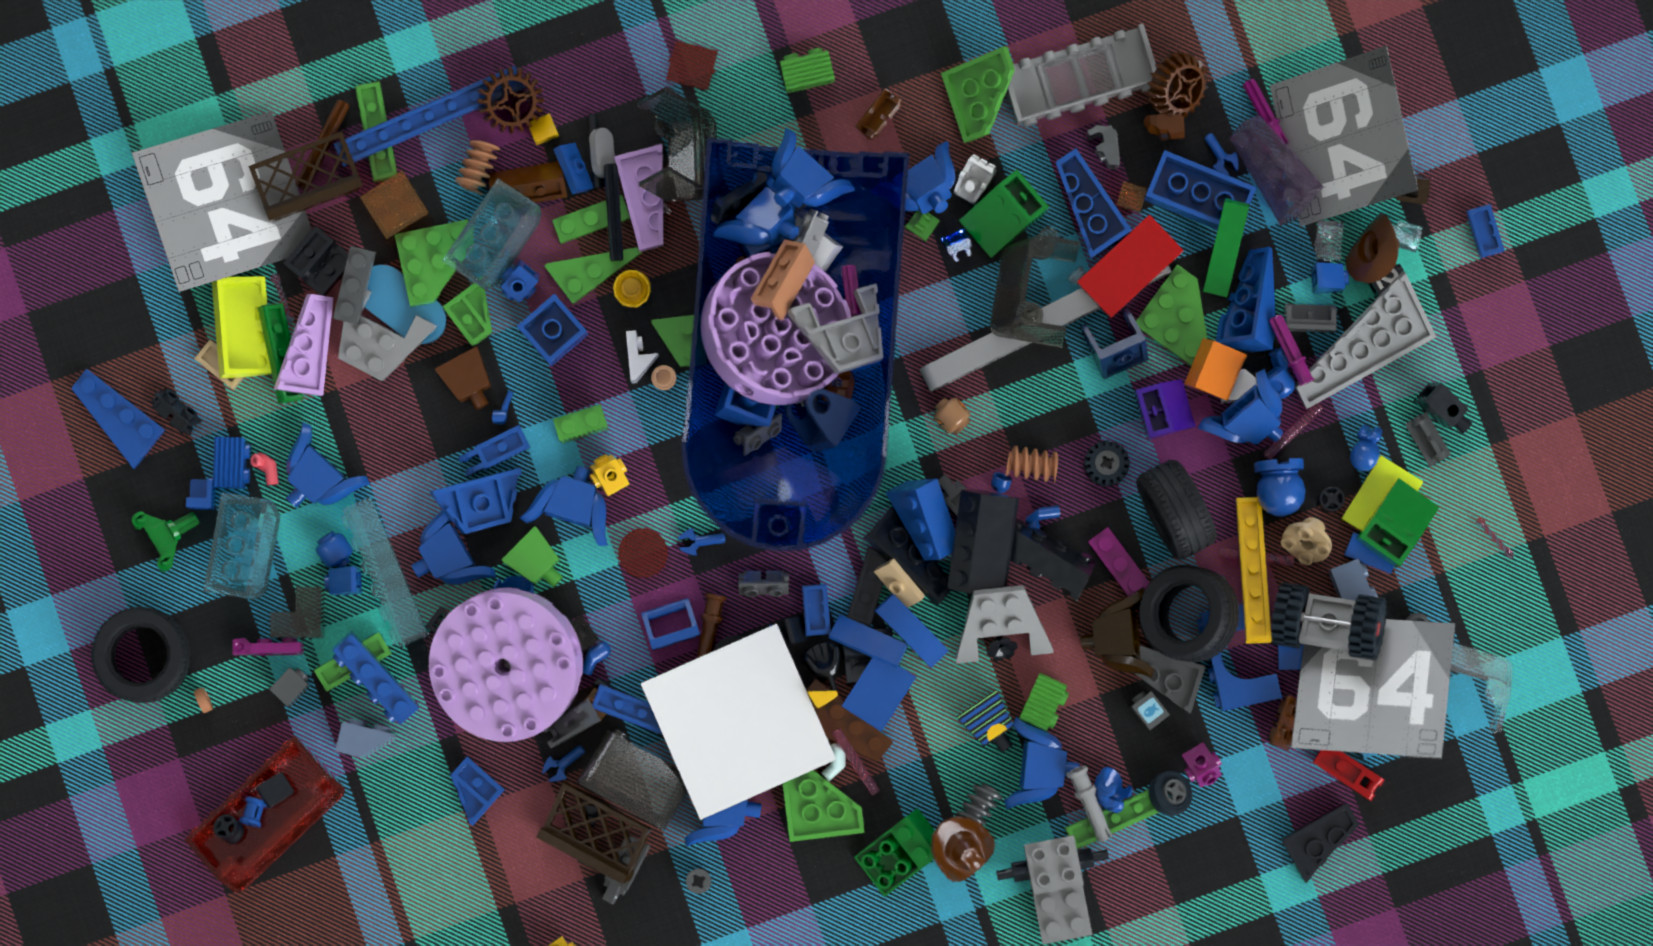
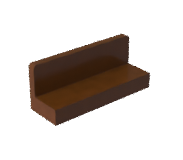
[489,161,567,210]

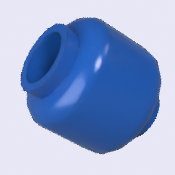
[316,531,353,568]

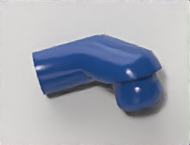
[1025,505,1060,530]
[583,642,611,675]

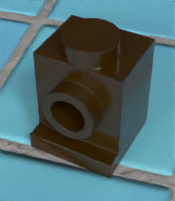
[1397,175,1431,205]

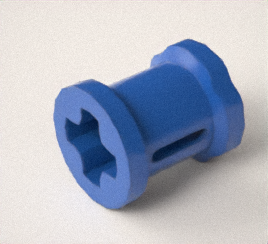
[239,797,267,828]

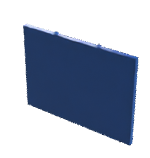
[842,658,916,732]

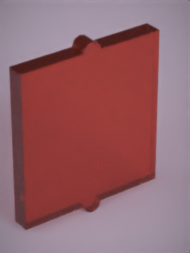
[666,41,718,91]

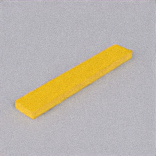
[1236,497,1272,644]

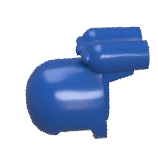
[1266,347,1295,399]
[1350,425,1383,471]

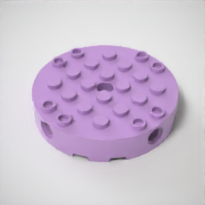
[701,252,851,405]
[429,588,583,742]

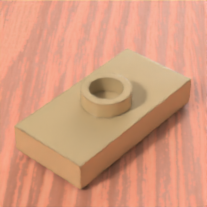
[874,558,925,608]

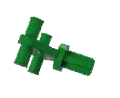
[132,512,199,572]

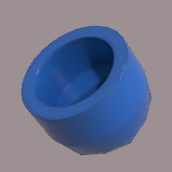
[991,472,1012,493]

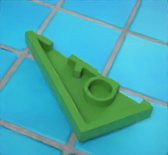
[544,247,643,304]

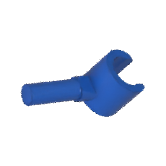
[492,391,513,424]

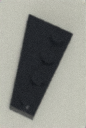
[864,505,952,606]

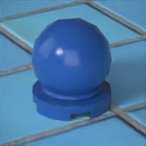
[1254,458,1306,517]

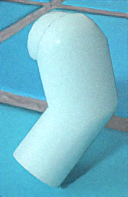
[821,743,846,782]

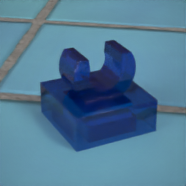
[941,229,972,262]

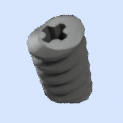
[956,780,1003,825]

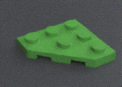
[941,47,1015,143]
[395,219,473,307]
[1136,264,1207,367]
[783,770,865,842]

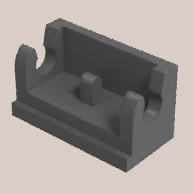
[1284,303,1336,333]
[543,699,601,748]

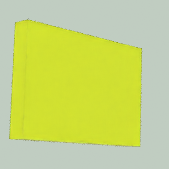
[1341,456,1423,531]

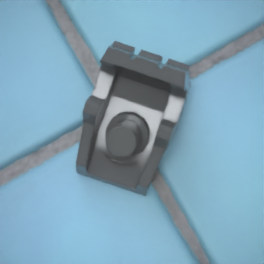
[1086,125,1120,169]

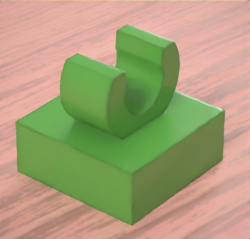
[905,210,940,242]

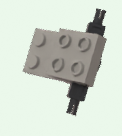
[996,835,1109,944]

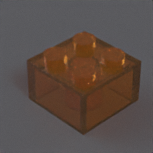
[360,170,430,239]

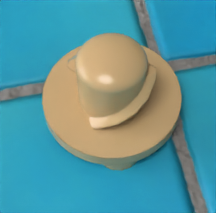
[1281,517,1332,565]

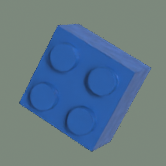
[517,294,589,367]

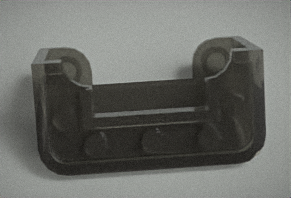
[577,728,688,831]

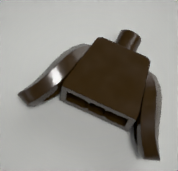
[1080,587,1154,678]

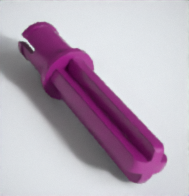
[1243,79,1289,149]
[841,265,862,317]
[1269,315,1314,387]

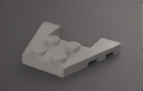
[787,284,883,374]
[338,289,437,381]
[955,585,1053,664]

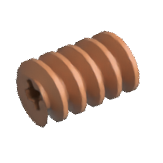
[455,140,501,195]
[1005,446,1059,483]

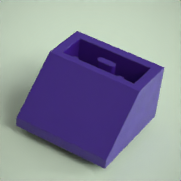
[1134,379,1196,441]

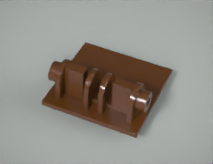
[1268,695,1297,751]

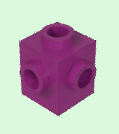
[1182,742,1222,788]

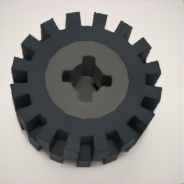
[1084,440,1130,487]

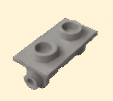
[793,209,829,258]

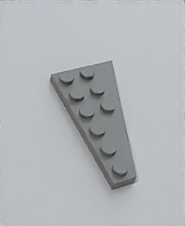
[1295,271,1436,409]

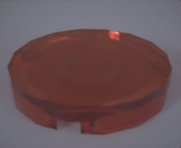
[618,528,668,578]

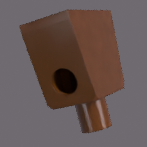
[435,346,491,410]

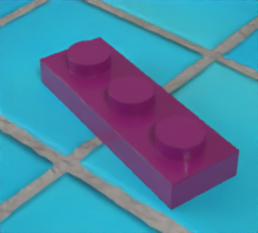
[1088,527,1150,596]

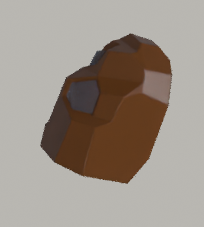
[1144,113,1185,140]
[821,370,855,402]

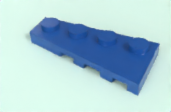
[71,369,166,469]

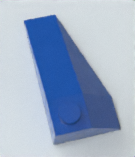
[1216,247,1276,352]

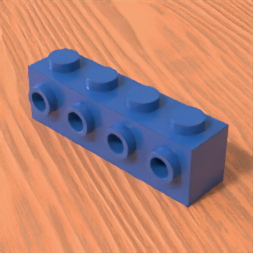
[332,630,419,725]

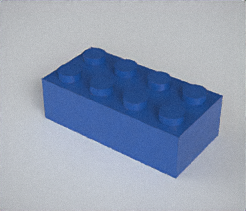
[1144,150,1257,230]

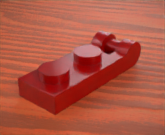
[1312,750,1385,801]

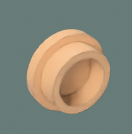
[651,365,676,390]

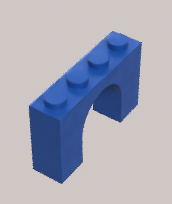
[1196,604,1282,712]

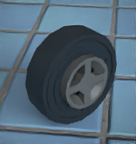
[1149,771,1192,816]

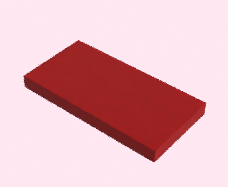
[1077,215,1184,319]

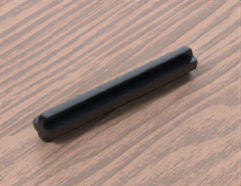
[604,163,624,262]

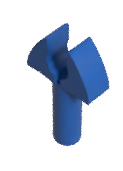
[1204,133,1238,176]
[678,528,726,556]
[542,745,585,782]

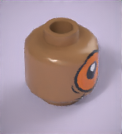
[934,397,971,435]

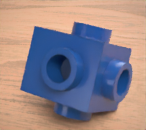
[500,259,540,303]

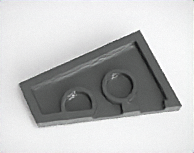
[1133,646,1205,714]

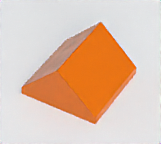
[1184,338,1247,401]

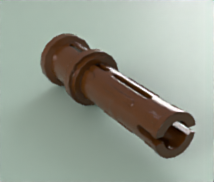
[696,593,727,659]

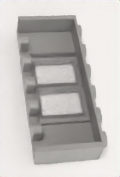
[1006,23,1156,127]

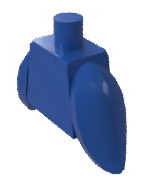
[772,128,855,208]
[872,141,955,214]
[713,174,799,246]
[1198,369,1283,444]
[286,422,371,508]
[519,466,608,546]
[411,510,496,585]
[1004,717,1079,810]
[685,799,762,847]

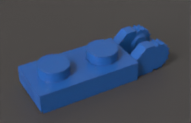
[458,425,531,477]

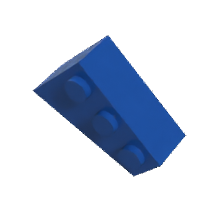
[885,479,955,560]

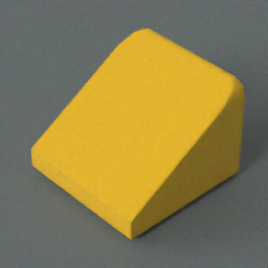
[529,113,559,146]
[807,691,838,709]

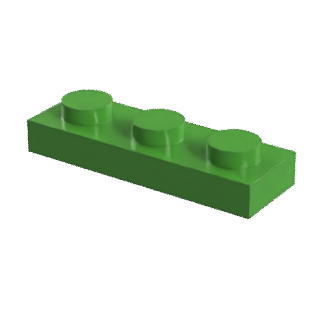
[552,195,631,244]
[314,631,392,692]

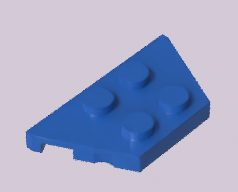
[429,468,521,534]

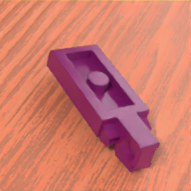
[232,638,304,656]

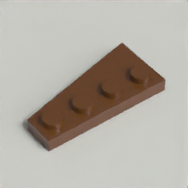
[806,679,893,762]

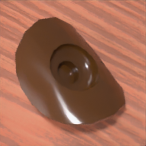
[1345,212,1399,283]
[932,816,995,882]

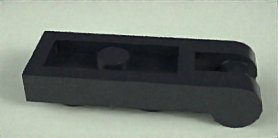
[711,171,767,225]

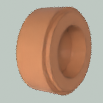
[194,687,213,713]

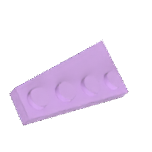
[614,144,664,252]
[274,294,333,396]

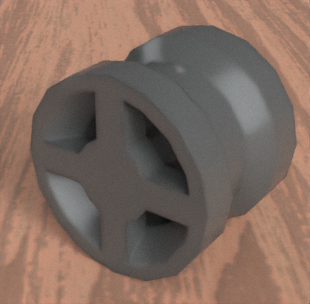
[686,869,711,894]

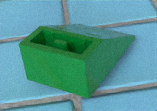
[959,169,1049,258]
[1356,478,1439,568]
[854,808,935,897]

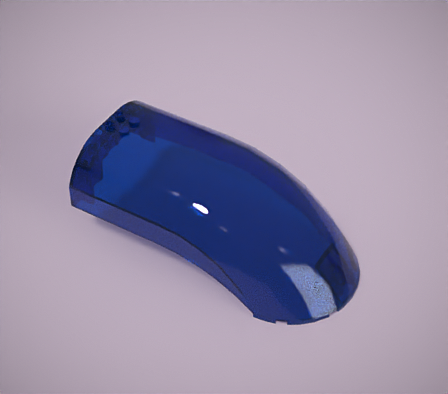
[682,138,909,551]

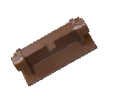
[855,88,903,140]

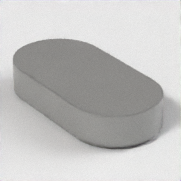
[589,128,616,178]

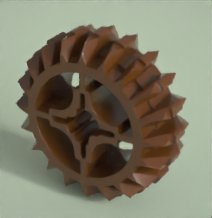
[1146,51,1209,118]
[477,66,544,134]

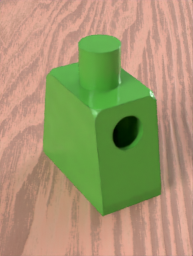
[502,526,563,587]

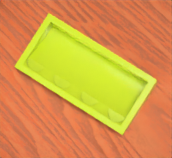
[212,277,272,378]

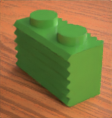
[780,48,835,93]
[553,404,608,444]
[1019,673,1069,731]

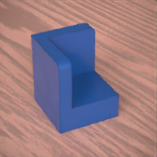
[186,478,216,510]

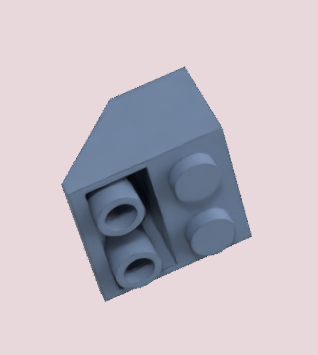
[335,718,397,758]

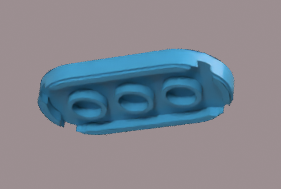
[365,265,446,345]

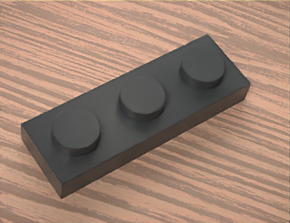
[333,246,376,325]

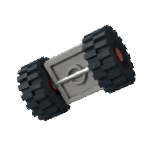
[1271,582,1387,661]

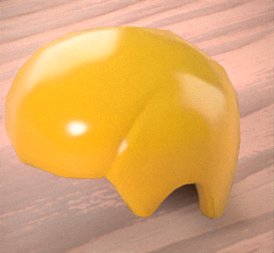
[613,270,651,308]

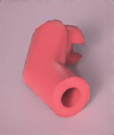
[250,453,279,485]

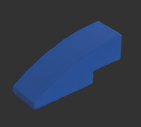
[874,593,949,668]

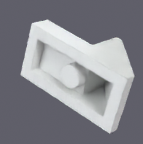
[626,330,659,383]

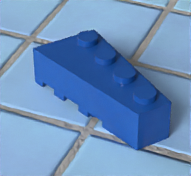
[1056,148,1132,260]

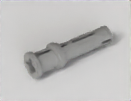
[1066,766,1112,842]

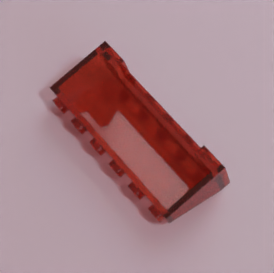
[184,735,345,892]

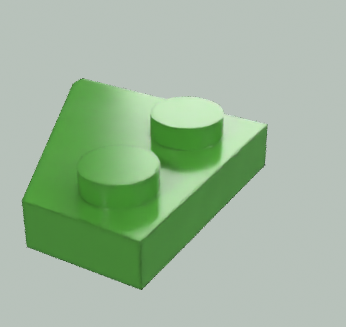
[443,278,493,347]
[652,314,705,367]

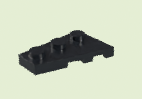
[1281,802,1359,883]

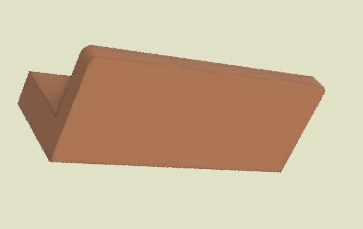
[751,240,815,320]

